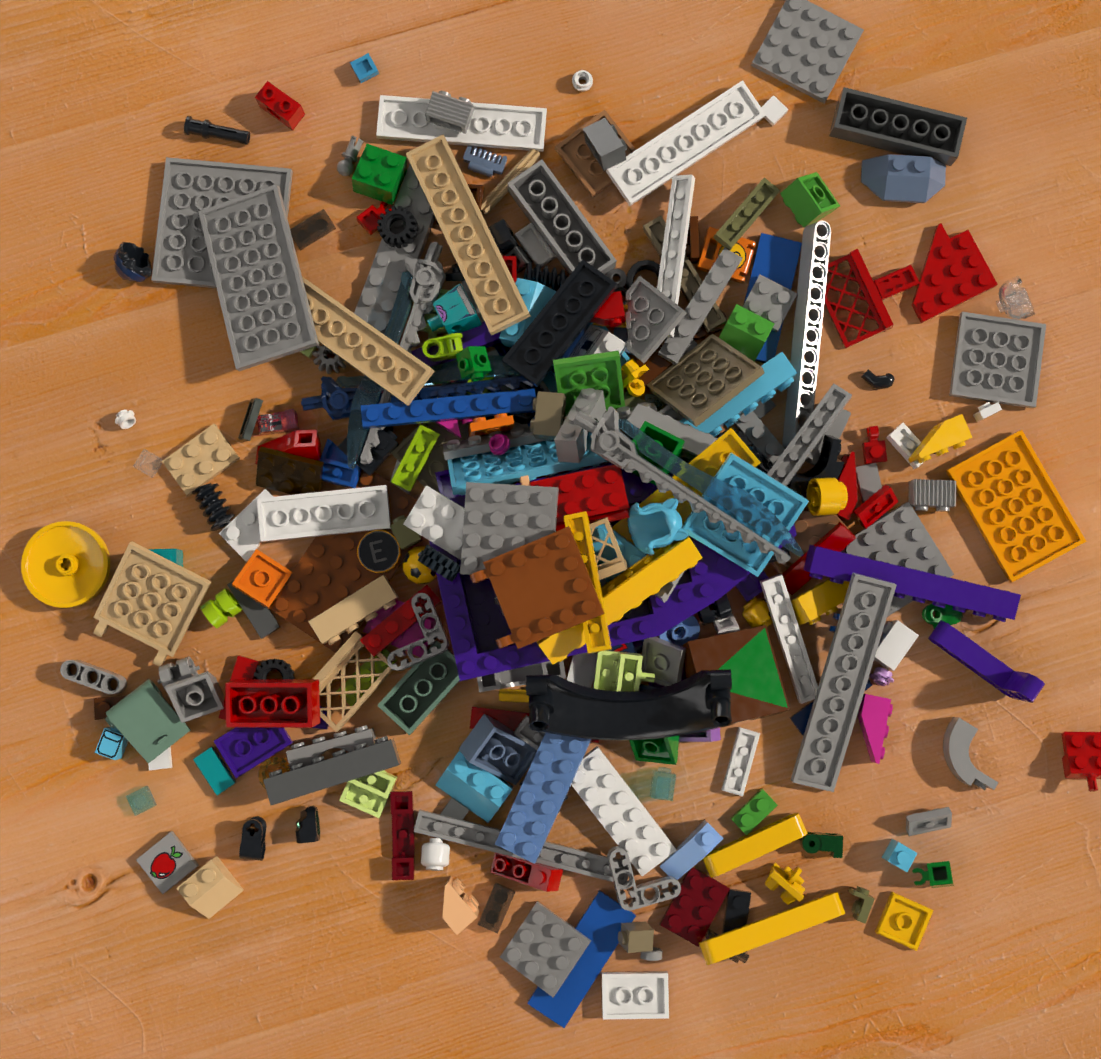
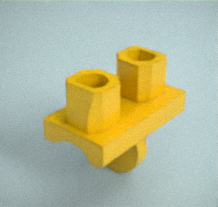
[621,359,649,397]
[765,862,805,905]

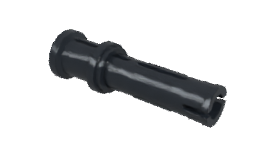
[184,116,250,145]

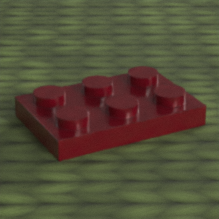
[659,867,730,947]

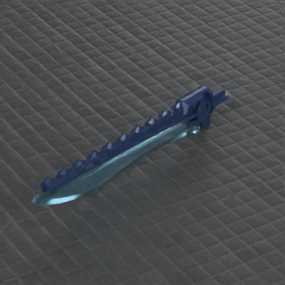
[301,355,535,420]

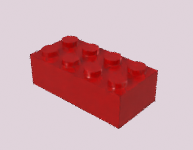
[530,465,629,525]
[225,679,320,728]

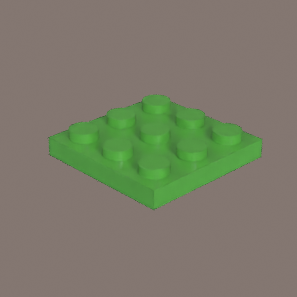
[553,350,625,417]

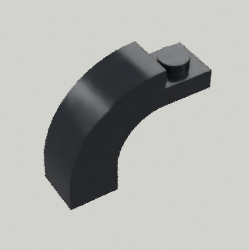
[787,435,844,498]

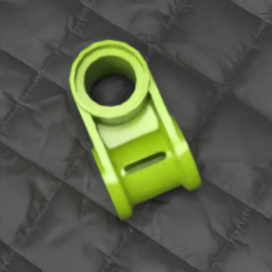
[422,333,463,362]

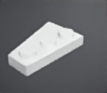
[219,489,274,562]

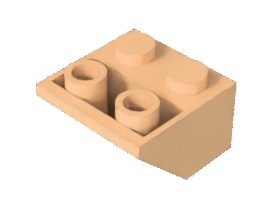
[442,876,480,935]

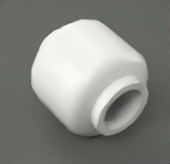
[421,838,450,871]

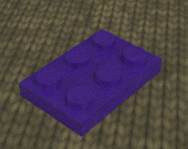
[214,727,293,778]

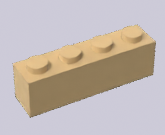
[308,575,399,645]

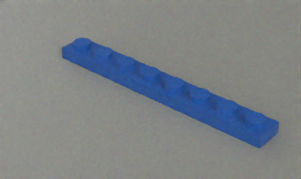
[360,389,536,429]

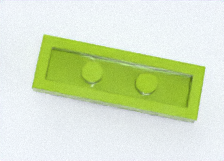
[391,424,440,492]
[336,648,397,706]

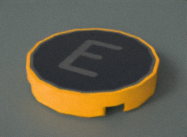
[357,530,401,573]

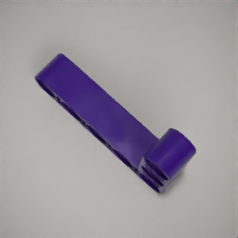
[928,620,1045,703]

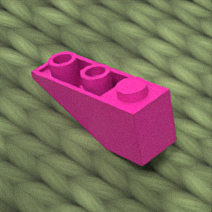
[857,694,893,764]

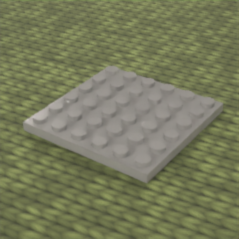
[151,157,293,288]

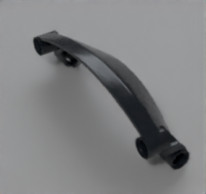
[526,669,732,740]

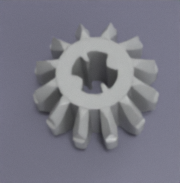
[313,344,346,374]

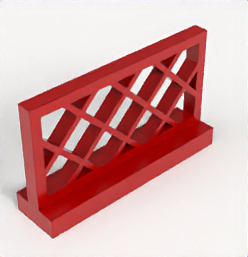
[812,249,894,349]

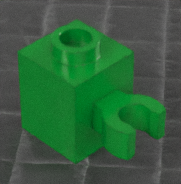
[912,861,954,888]

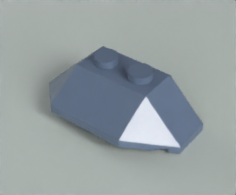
[861,154,946,203]

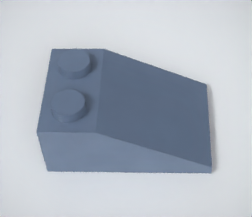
[459,714,537,785]

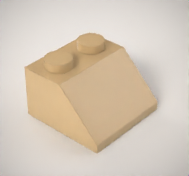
[176,856,244,919]

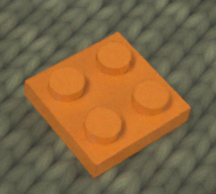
[468,413,514,437]
[231,549,293,609]

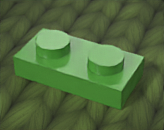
[730,788,778,835]

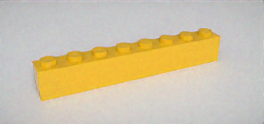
[537,536,702,665]

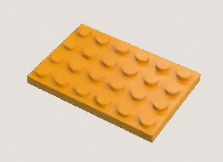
[946,429,1087,583]

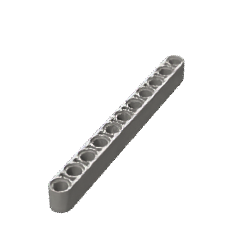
[782,221,831,449]

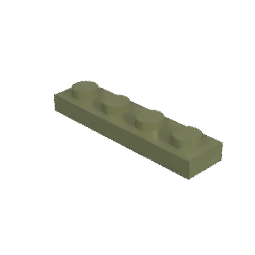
[713,178,780,250]

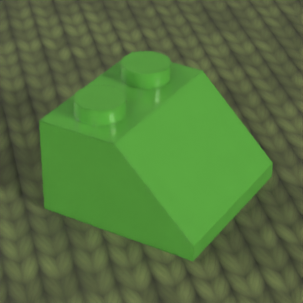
[780,172,840,228]
[719,304,775,361]

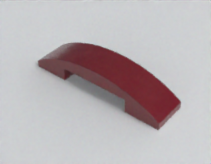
[390,791,415,880]

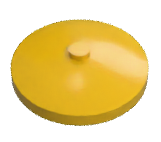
[21,521,110,608]

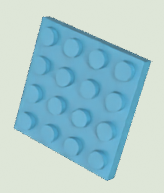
[682,452,809,577]

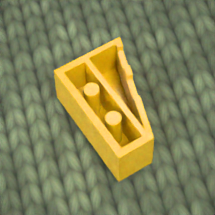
[791,578,850,625]

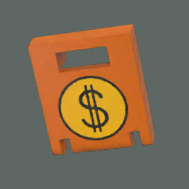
[696,227,756,284]

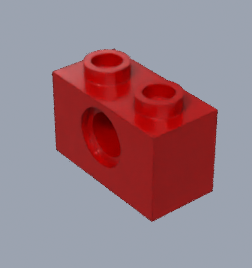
[255,81,305,130]

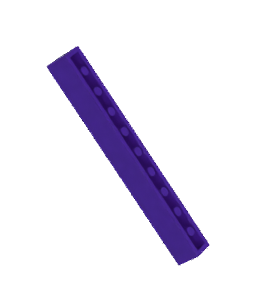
[803,545,1021,622]

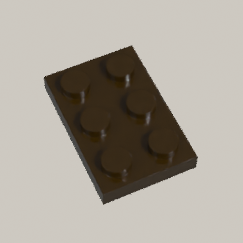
[256,446,324,495]

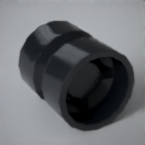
[697,594,732,625]

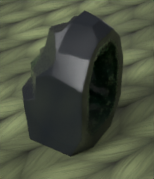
[295,806,320,843]

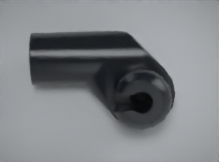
[861,369,895,389]

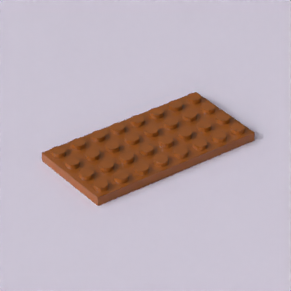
[269,469,417,653]

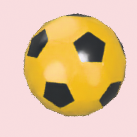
[403,546,437,584]

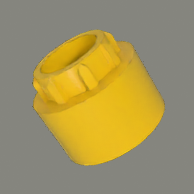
[806,478,848,516]

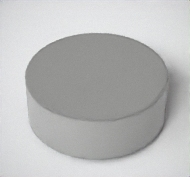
[640,947,663,961]

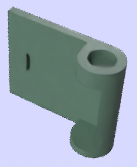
[105,679,191,764]

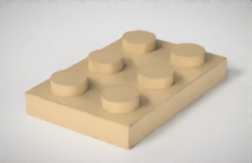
[162,424,240,496]

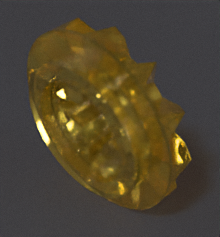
[258,757,290,789]

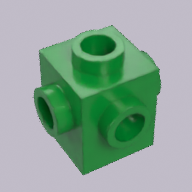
[456,346,492,382]

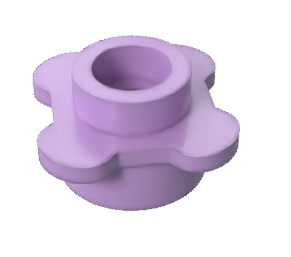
[869,667,894,686]

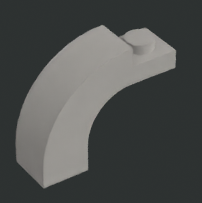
[943,717,999,790]

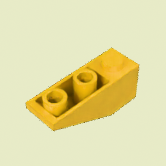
[908,414,973,464]

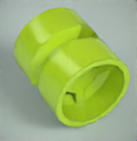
[200,588,242,629]

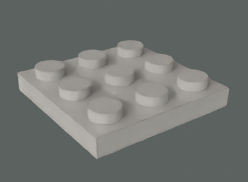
[500,901,592,997]

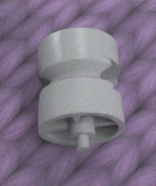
[157,656,200,692]

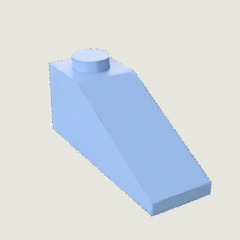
[659,820,724,880]

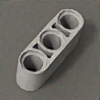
[60,660,127,694]

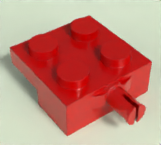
[1061,732,1101,792]

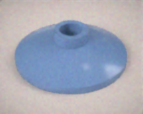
[659,615,700,646]

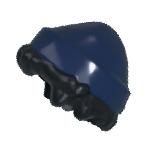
[114,242,152,282]

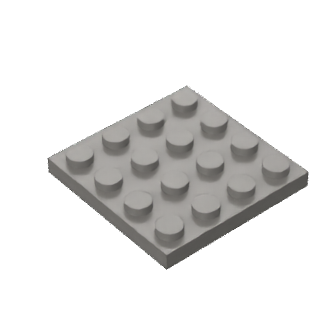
[751,0,864,103]
[949,312,1046,408]
[460,482,559,575]
[841,502,954,617]

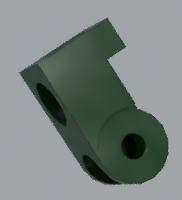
[800,832,843,858]

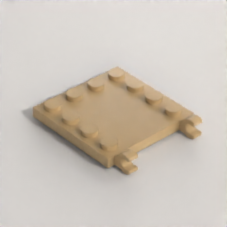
[93,541,211,667]

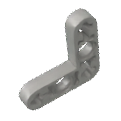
[387,593,449,671]
[607,846,681,911]

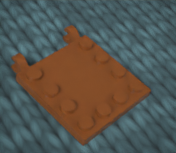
[470,526,605,649]

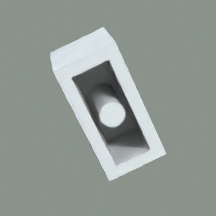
[874,620,919,671]

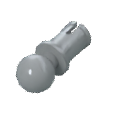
[337,136,364,176]

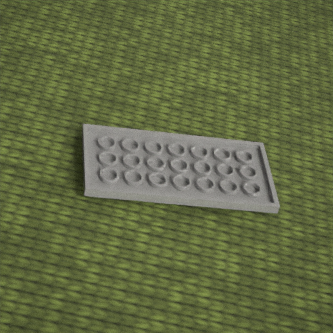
[198,184,319,371]

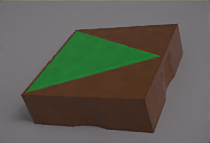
[680,625,790,732]

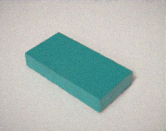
[193,747,237,795]

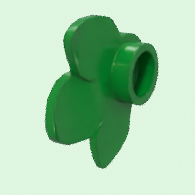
[922,604,963,629]

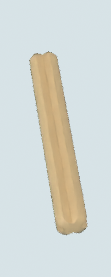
[481,149,540,215]

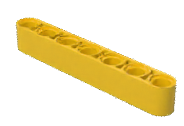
[699,892,846,965]

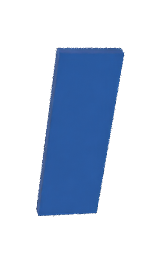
[743,233,802,363]
[527,890,636,1028]

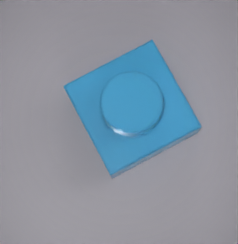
[350,53,379,83]

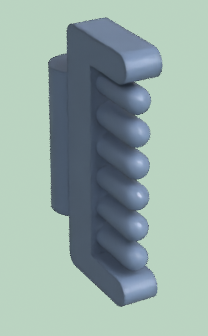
[463,145,507,178]

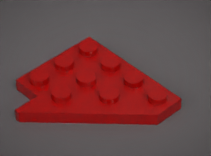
[912,223,998,323]

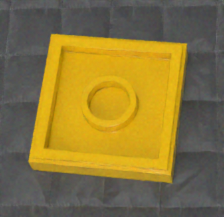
[875,891,934,951]

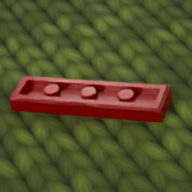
[782,522,856,595]

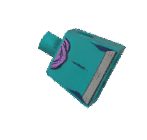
[427,283,482,334]

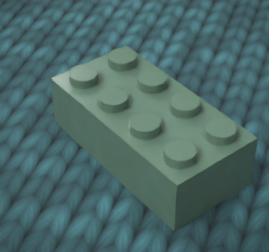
[377,640,460,735]

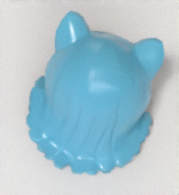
[627,498,689,556]

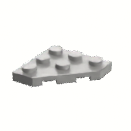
[626,276,687,363]

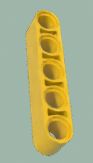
[702,813,808,878]

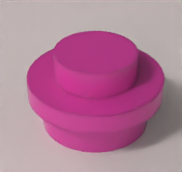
[489,434,510,455]

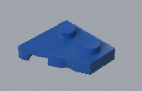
[320,439,362,488]

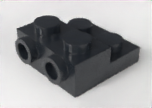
[338,418,399,476]

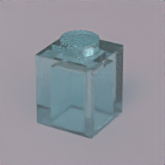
[649,767,676,801]

